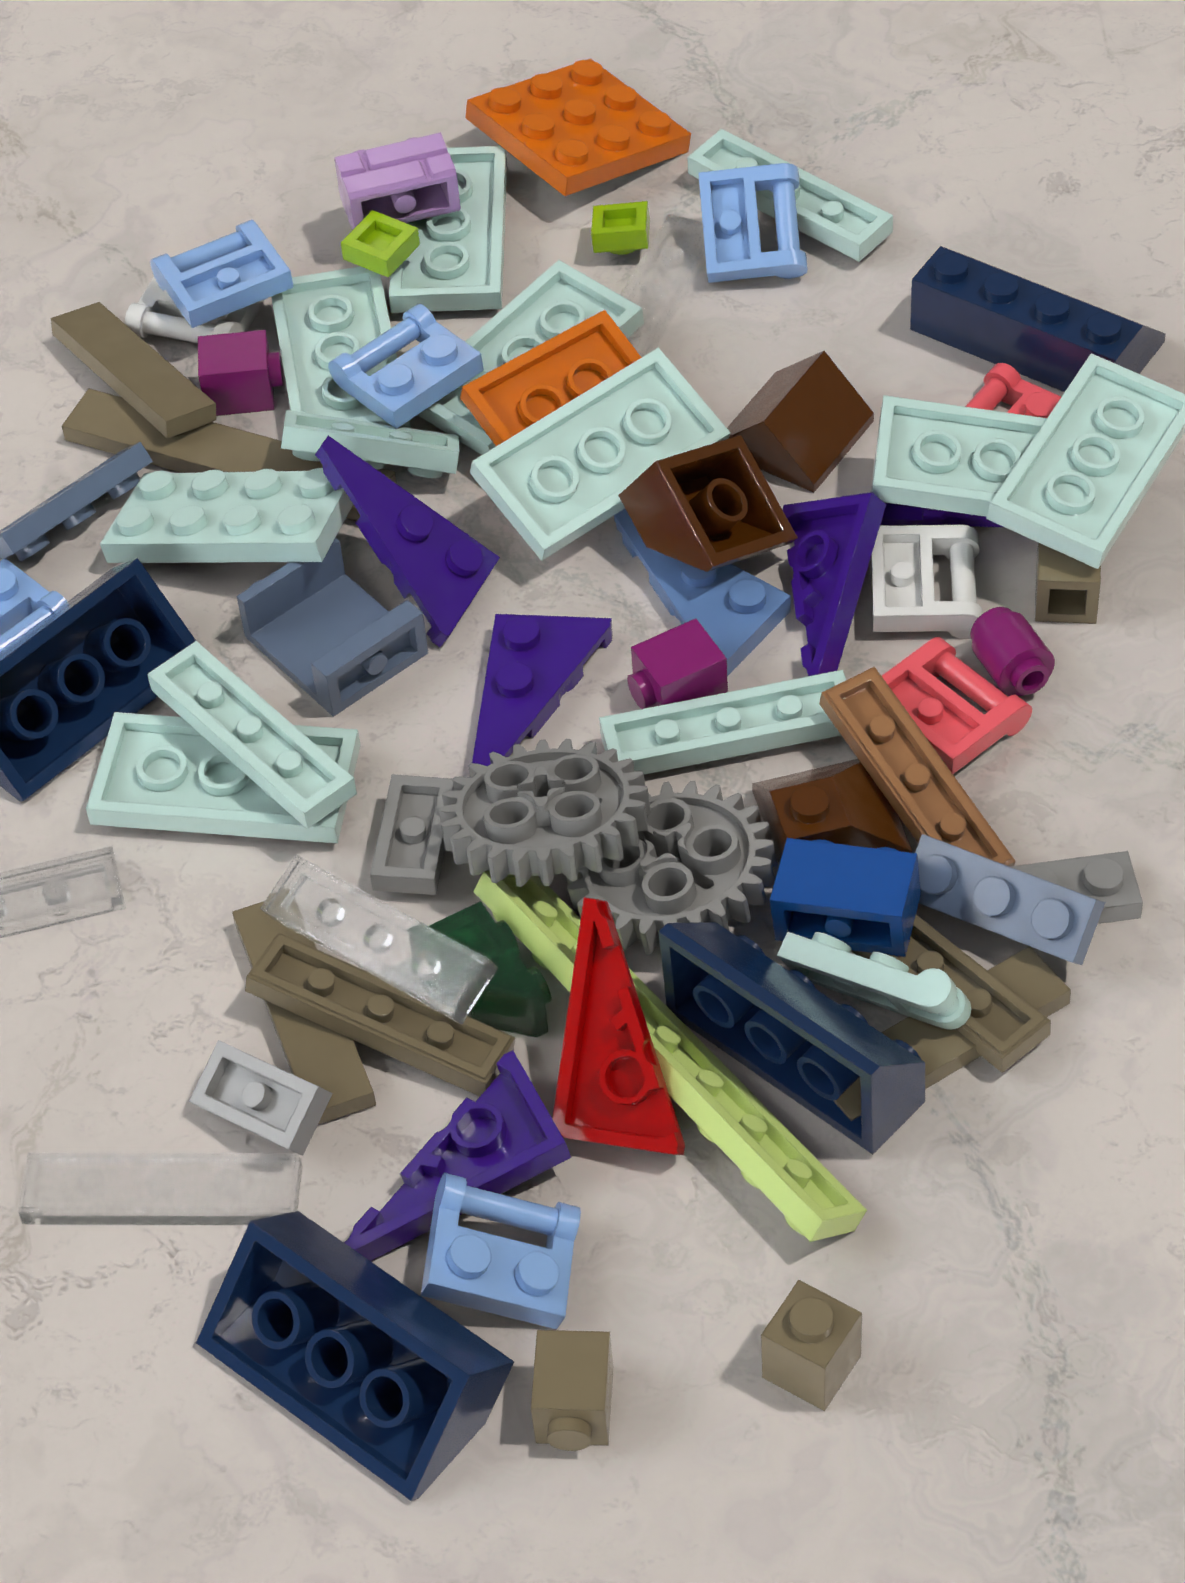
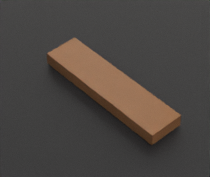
[819,666,1016,866]

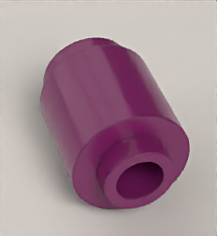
[970,607,1055,696]

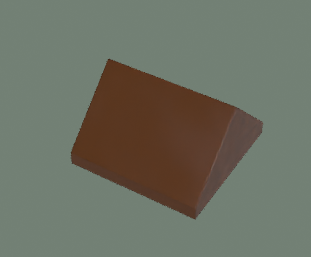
[727,350,874,493]

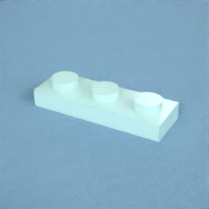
[281,410,459,478]

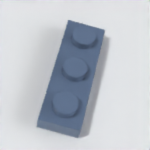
[0,442,153,561]
[915,834,1106,965]

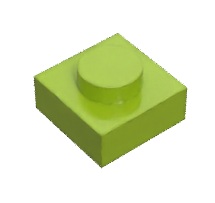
[591,201,650,255]
[341,210,420,278]

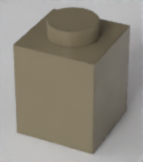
[1035,543,1101,624]
[761,1280,862,1411]
[531,1330,613,1451]

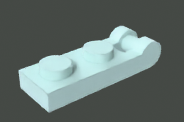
[777,932,972,1030]

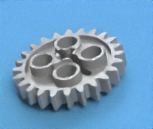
[438,739,651,887]
[566,781,778,955]

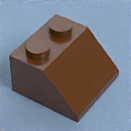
[618,435,798,572]

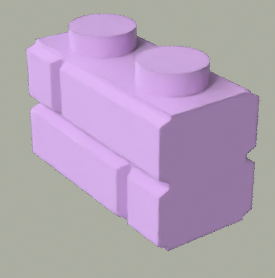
[334,132,461,230]

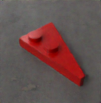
[552,897,685,1155]

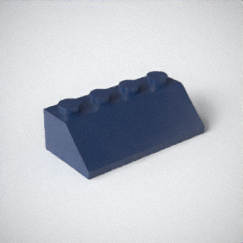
[910,246,1166,392]
[0,558,196,802]
[658,922,925,1155]
[196,1211,514,1501]

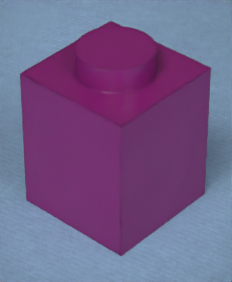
[198,330,284,416]
[627,618,728,709]

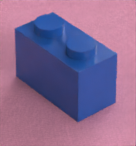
[770,838,921,957]

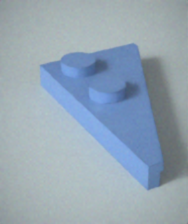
[614,509,791,676]

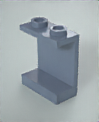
[237,537,428,717]

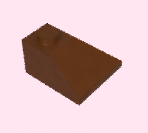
[752,759,912,864]

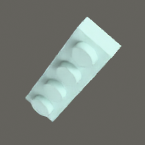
[687,129,893,262]
[147,641,357,829]
[599,670,846,774]

